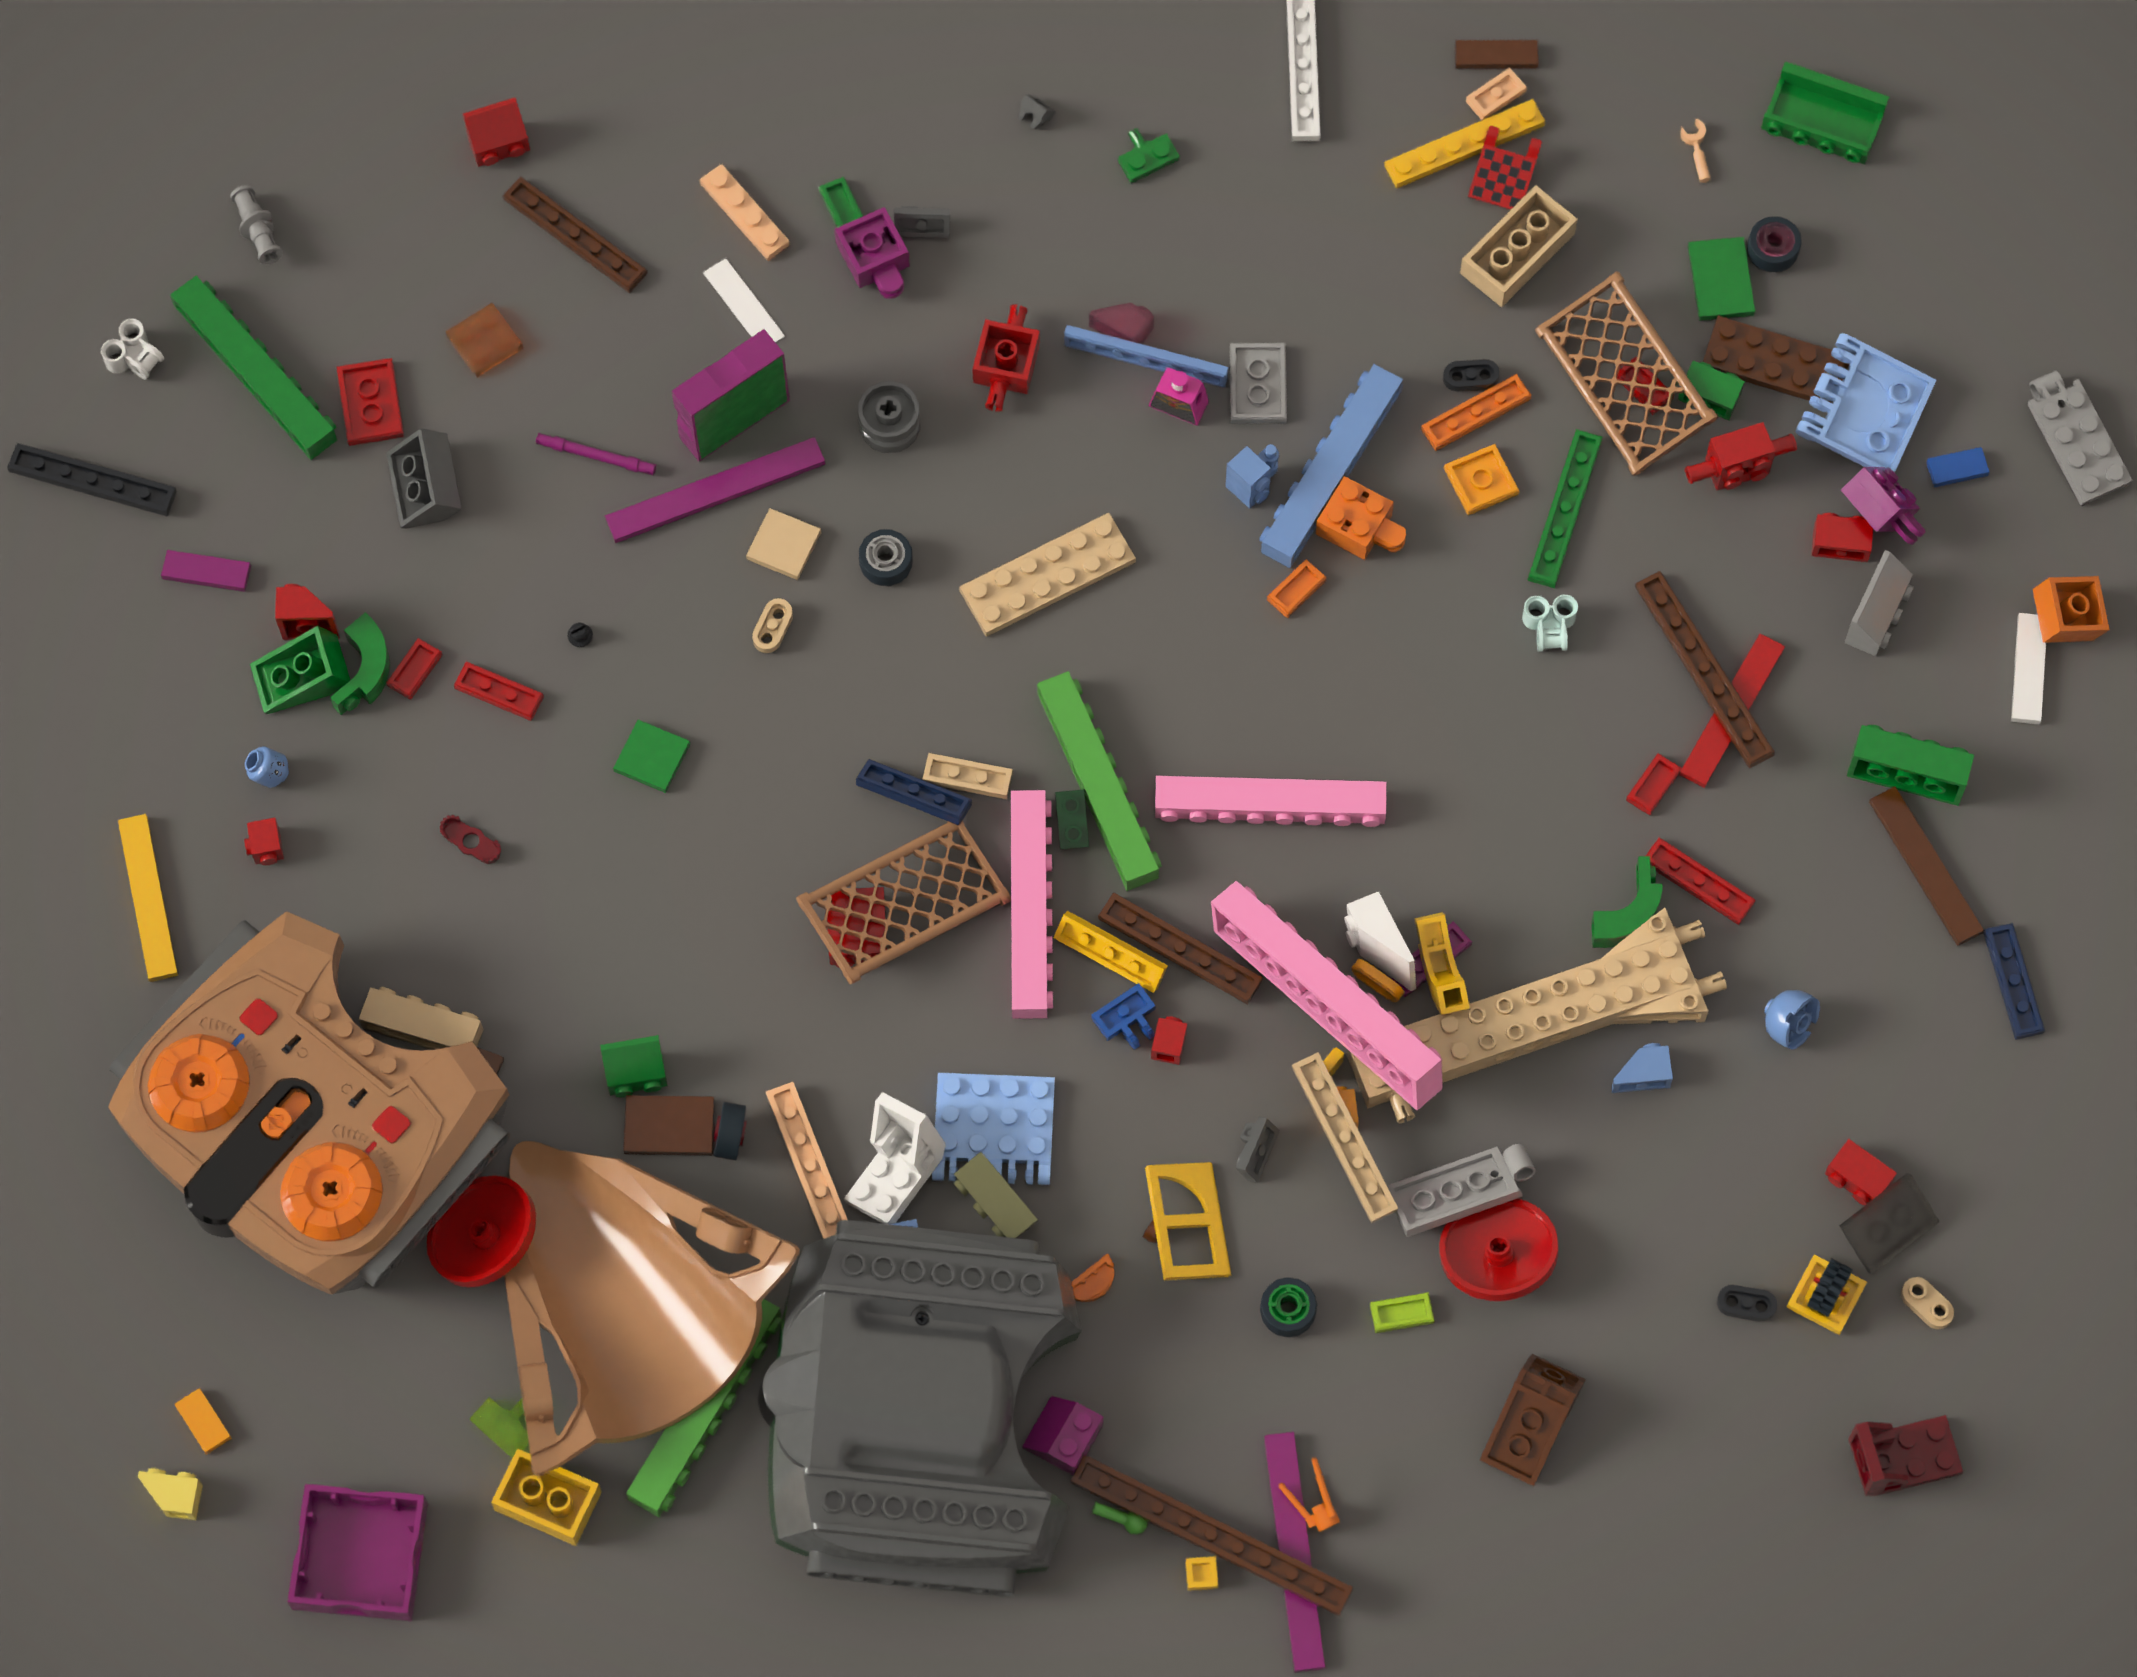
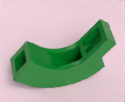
[330,612,390,715]
[1591,856,1663,948]

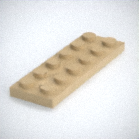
[959,513,1136,637]

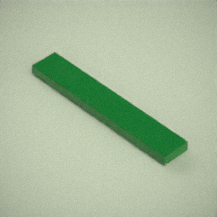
[1528,429,1603,589]

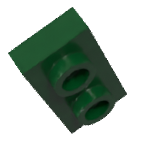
[1055,789,1089,849]

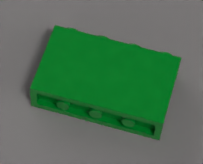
[1761,61,1889,164]

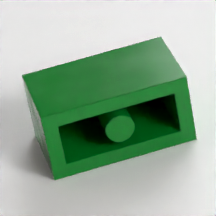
[1678,361,1745,421]

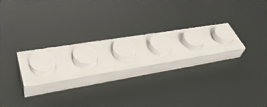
[1287,0,1320,141]

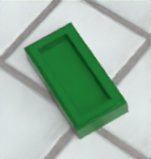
[819,176,863,228]

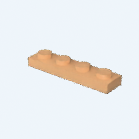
[700,164,790,261]

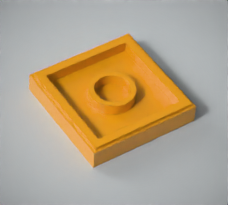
[1444,444,1519,516]

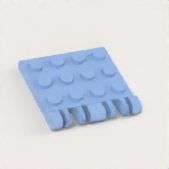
[1795,333,1936,472]
[932,1073,1055,1185]

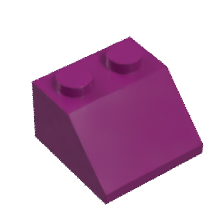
[1022,1396,1103,1475]

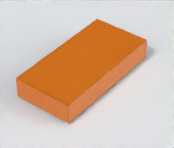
[1267,559,1327,618]

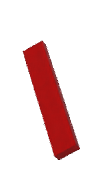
[1679,633,1785,788]

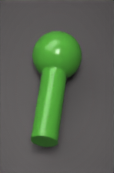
[1092,1502,1148,1535]

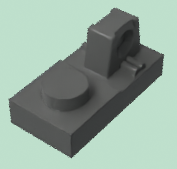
[894,206,950,238]
[1236,1116,1280,1183]

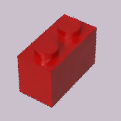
[1812,513,1873,562]
[1825,1139,1897,1208]

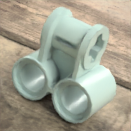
[1522,594,1578,652]

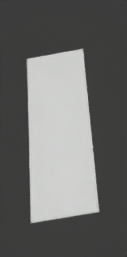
[703,258,785,342]

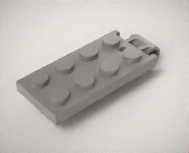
[2028,371,2133,506]
[1387,1144,1536,1237]

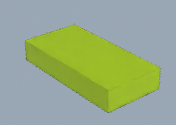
[1370,1292,1434,1333]

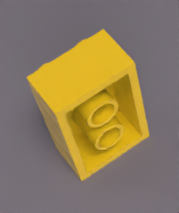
[491,1448,602,1546]

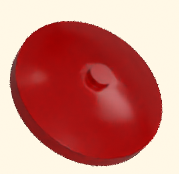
[427,1175,536,1287]
[1439,1198,1559,1301]

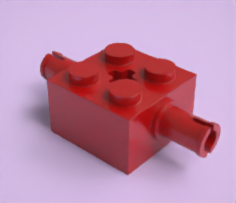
[972,304,1040,412]
[1685,422,1797,491]

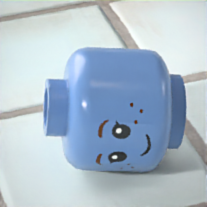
[245,746,289,788]

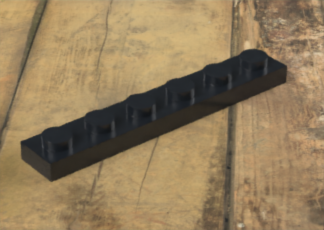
[7,443,177,516]

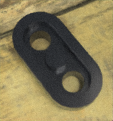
[1443,359,1500,391]
[1717,1285,1777,1322]

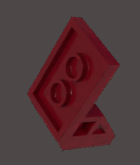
[1848,1415,1964,1496]

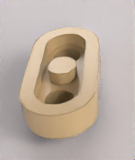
[752,598,793,653]
[1901,1277,1954,1329]

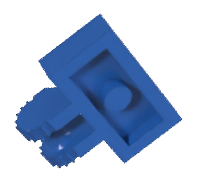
[1091,983,1156,1050]

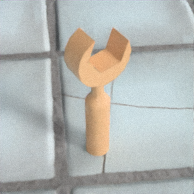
[1680,119,1711,183]

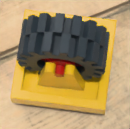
[1786,1254,1867,1335]

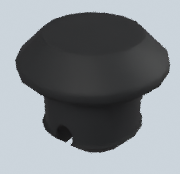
[567,622,593,647]

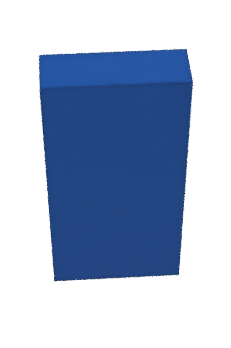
[1926,447,1989,487]

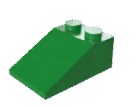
[250,626,350,714]

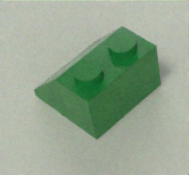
[600,1035,668,1098]

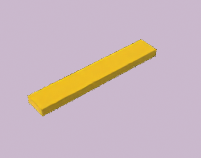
[118,814,178,982]

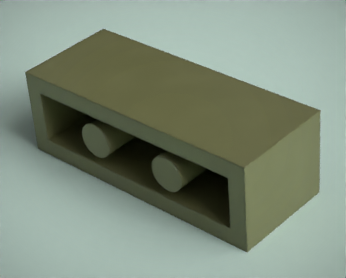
[954,1152,1039,1238]

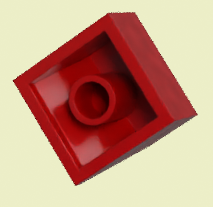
[463,97,530,167]
[275,584,340,640]

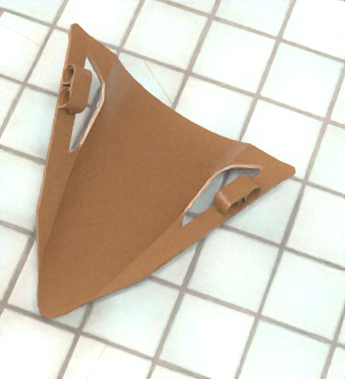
[504,1141,800,1476]

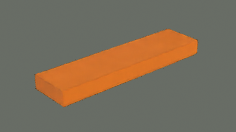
[1421,374,1532,451]

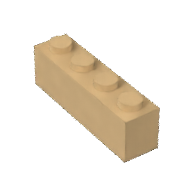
[359,987,484,1050]

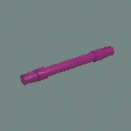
[536,432,657,476]

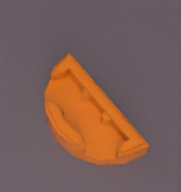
[1071,1253,1114,1302]

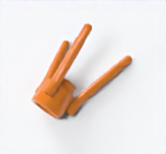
[1278,1457,1340,1532]

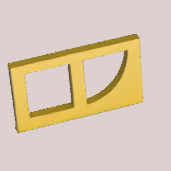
[1145,1162,1231,1280]

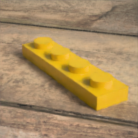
[1053,911,1168,993]

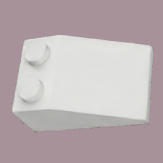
[1344,891,1416,991]

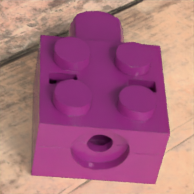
[835,207,910,299]
[1841,467,1926,545]

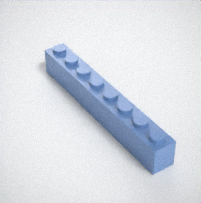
[1259,364,1403,569]

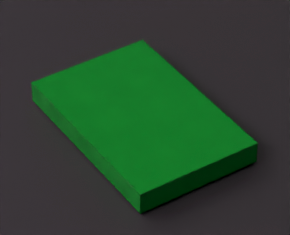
[1688,237,1755,321]

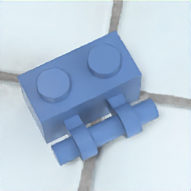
[1226,444,1279,509]

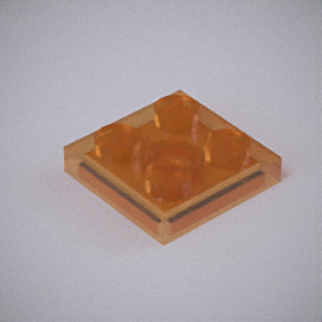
[445,303,524,377]

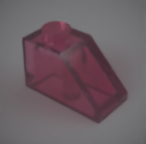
[1089,302,1154,344]

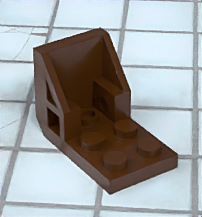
[1480,1354,1586,1486]

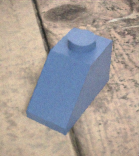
[1611,1043,1673,1093]

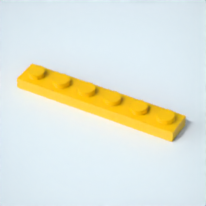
[1384,99,1545,189]

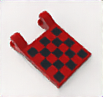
[1468,126,1542,210]

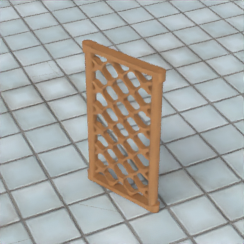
[1535,272,1718,476]
[796,821,1011,985]

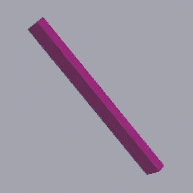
[605,437,825,543]
[1264,1432,1325,1673]

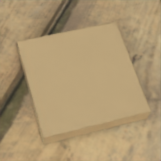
[746,508,821,580]

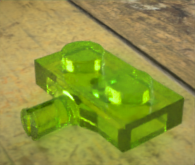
[469,1397,529,1458]

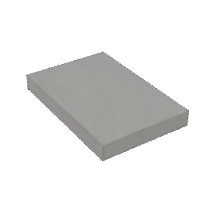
[1230,343,1287,423]

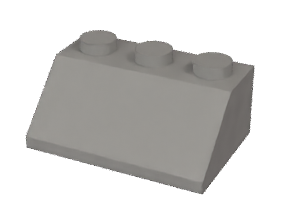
[1845,550,1914,657]

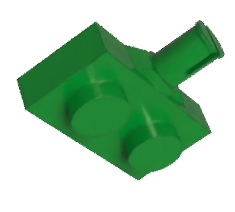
[1118,128,1180,183]

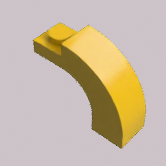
[1415,912,1470,1015]

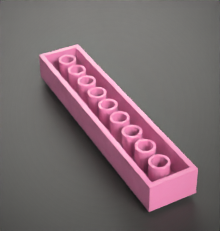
[1211,881,1443,1111]

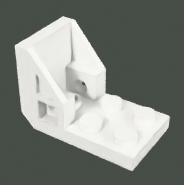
[844,1092,946,1224]

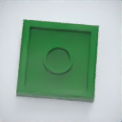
[613,719,690,793]

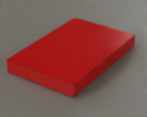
[337,358,404,446]

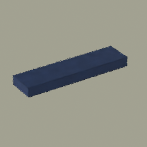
[856,759,972,825]
[1983,923,2045,1040]

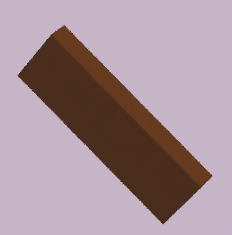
[1455,40,1538,69]

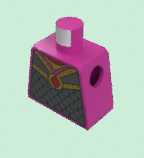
[1149,368,1209,426]

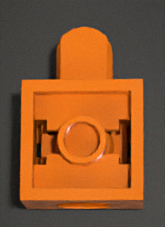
[1316,476,1406,560]

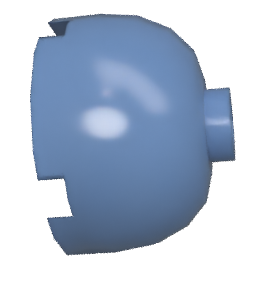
[1764,990,1820,1050]

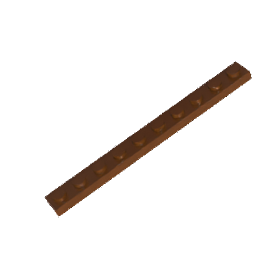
[1071,1455,1353,1616]

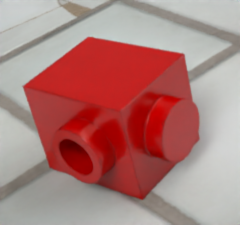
[244,817,284,866]

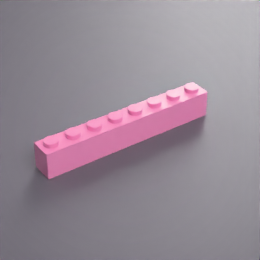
[1155,776,1387,827]
[1011,790,1053,1019]

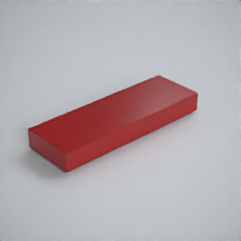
[454,661,544,721]

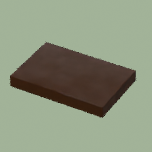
[624,1095,715,1156]

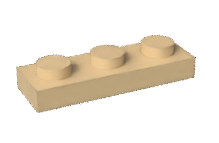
[923,753,1013,799]

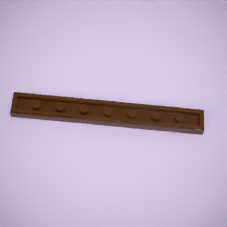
[1635,571,1775,769]

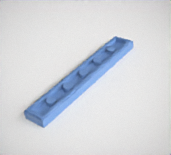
[1064,325,1228,388]

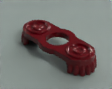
[439,815,501,864]

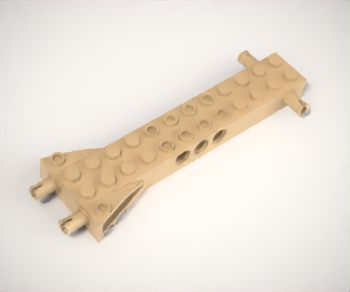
[1347,908,1727,1124]

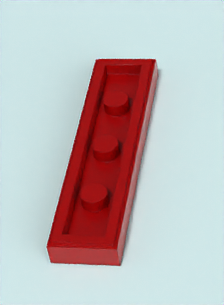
[1646,837,1756,925]

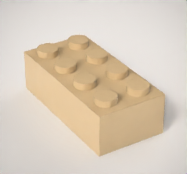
[1460,185,1578,307]

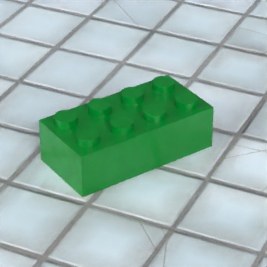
[1847,725,1974,806]

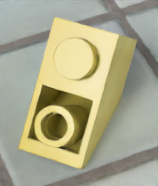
[138,1468,203,1520]

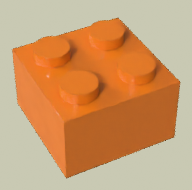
[2033,576,2110,643]

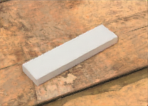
[2011,613,2046,725]

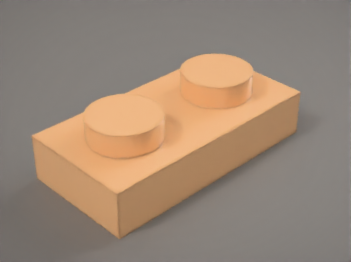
[1466,68,1527,120]

